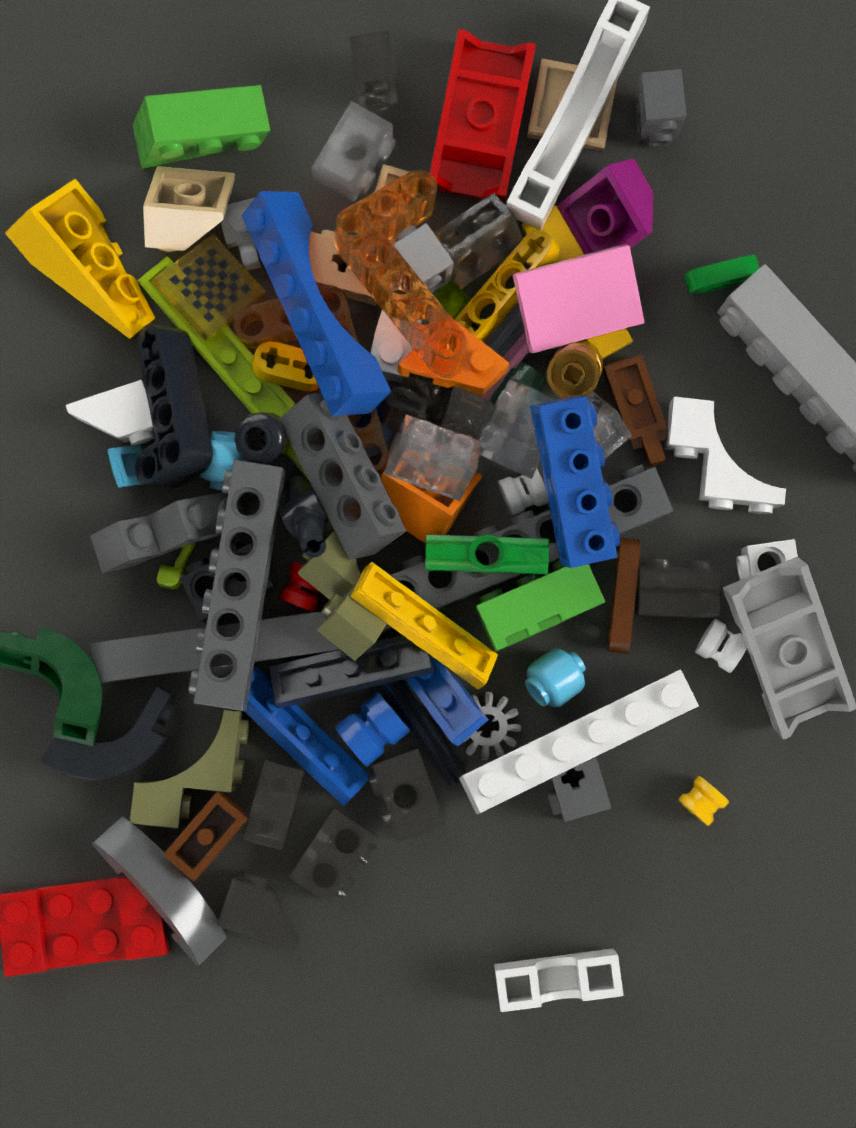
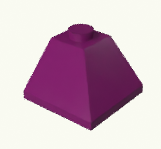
[557,159,654,255]

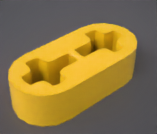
[252,341,319,392]

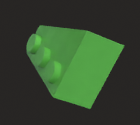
[132,85,270,169]
[475,561,606,652]

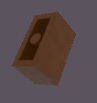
[163,791,252,882]

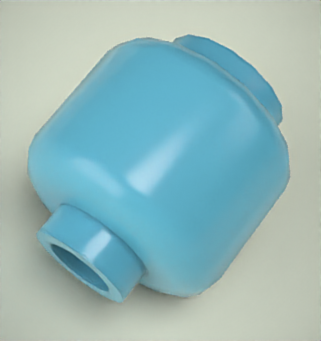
[200,431,248,490]
[525,648,585,707]

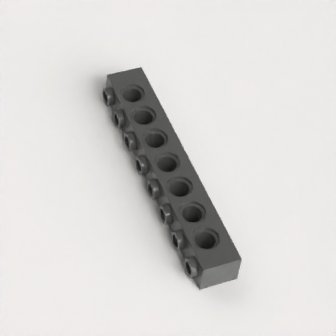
[381,465,674,633]

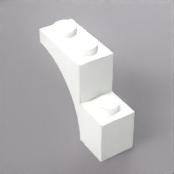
[665,397,786,514]

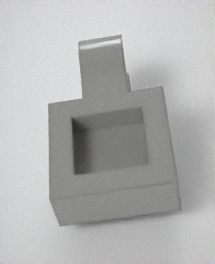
[221,198,261,271]

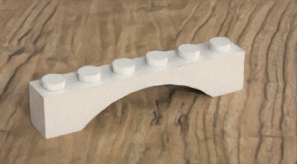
[506,0,650,230]
[459,669,699,814]

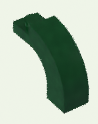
[0,627,102,746]

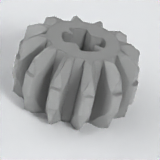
[465,692,521,760]

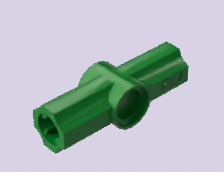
[425,535,549,575]

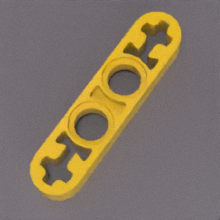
[454,230,560,343]

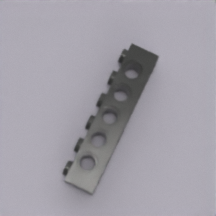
[189,460,285,711]

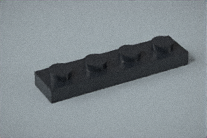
[269,635,434,709]

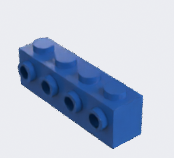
[530,395,620,568]

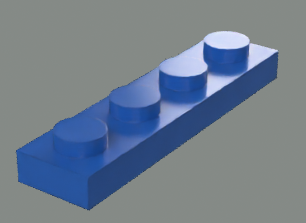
[244,667,372,807]

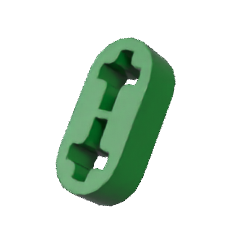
[684,255,760,295]

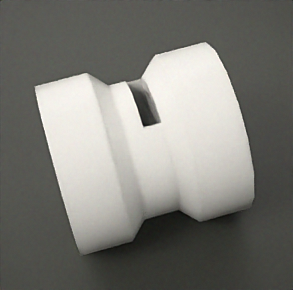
[498,466,548,517]
[695,619,747,673]

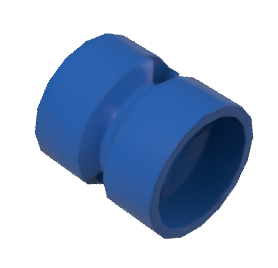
[334,692,410,767]

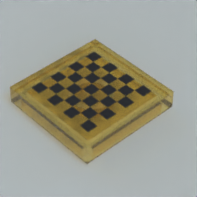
[153,234,266,341]

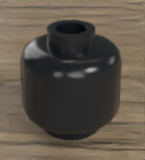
[234,412,291,464]

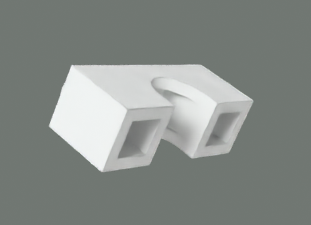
[494,948,624,1012]

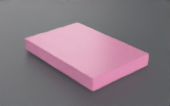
[513,244,645,353]

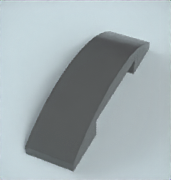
[92,816,227,966]

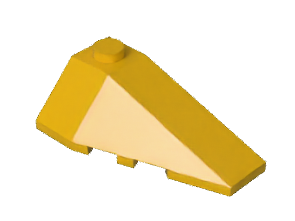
[5,179,155,339]

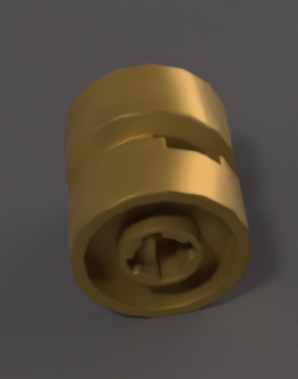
[547,340,603,398]

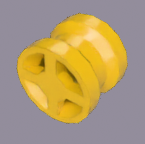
[678,776,729,826]

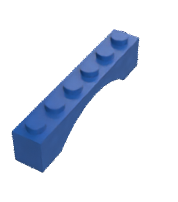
[241,191,391,416]

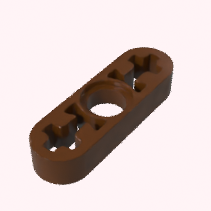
[607,537,640,654]

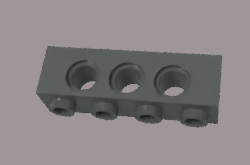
[280,393,406,560]

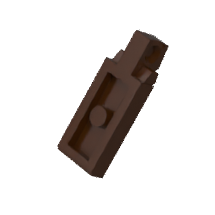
[603,354,668,468]

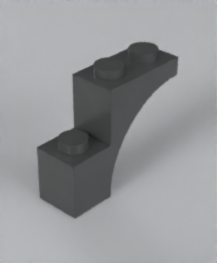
[90,492,245,573]

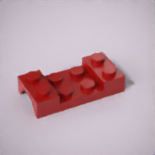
[428,29,536,204]
[0,876,171,977]

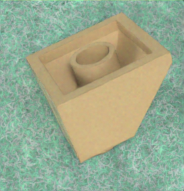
[143,166,235,252]

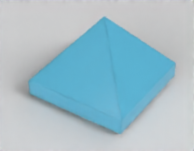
[108,445,143,488]

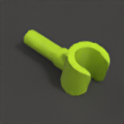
[157,543,196,589]

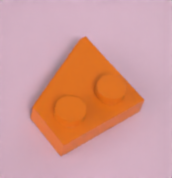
[397,315,510,397]

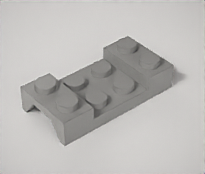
[723,557,856,740]

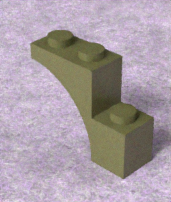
[297,521,387,661]
[130,710,249,828]

